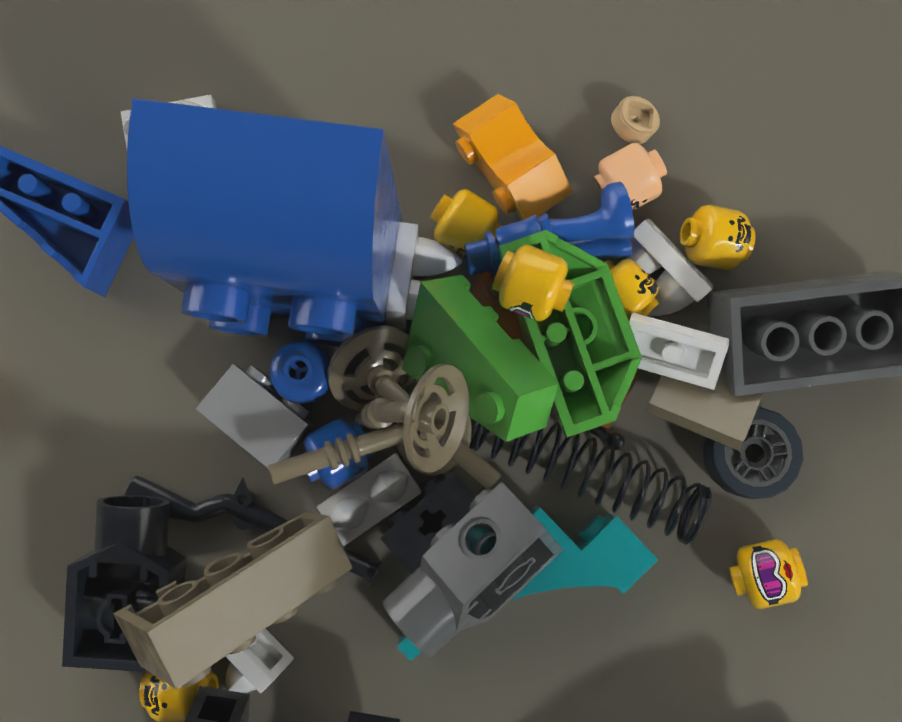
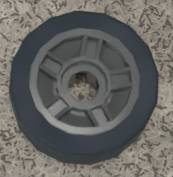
[703,408,804,499]

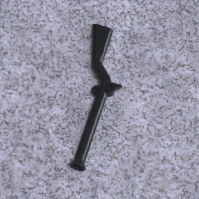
[124,475,382,586]

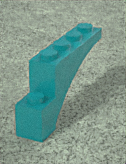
[397,505,659,662]

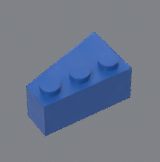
[0,146,134,297]

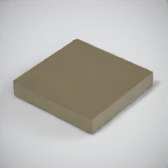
[646,369,763,451]

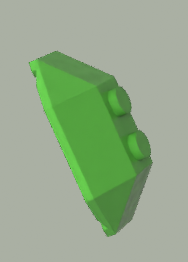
[498,230,642,438]

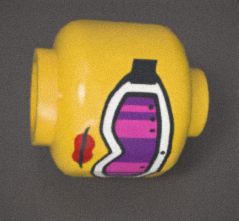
[492,245,575,321]
[729,539,808,609]

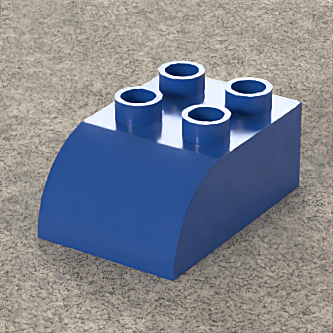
[127,98,403,347]

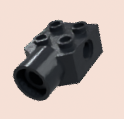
[62,495,186,672]

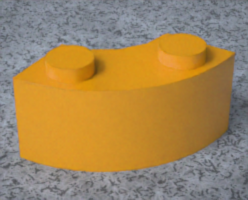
[453,94,573,220]

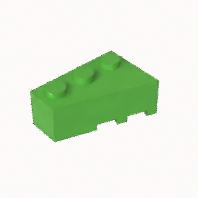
[402,275,559,442]

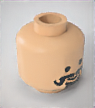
[593,143,667,211]

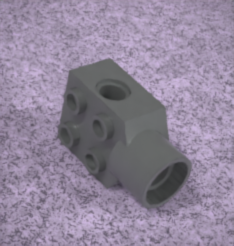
[383,482,563,658]

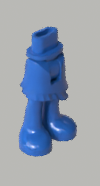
[465,181,634,277]

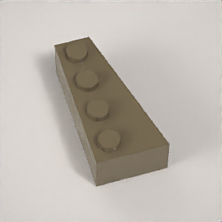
[113,512,352,690]

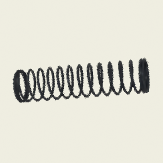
[469,421,712,545]

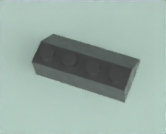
[708,271,902,396]

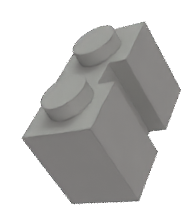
[196,364,314,469]

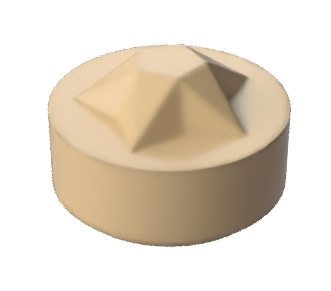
[611,96,660,144]

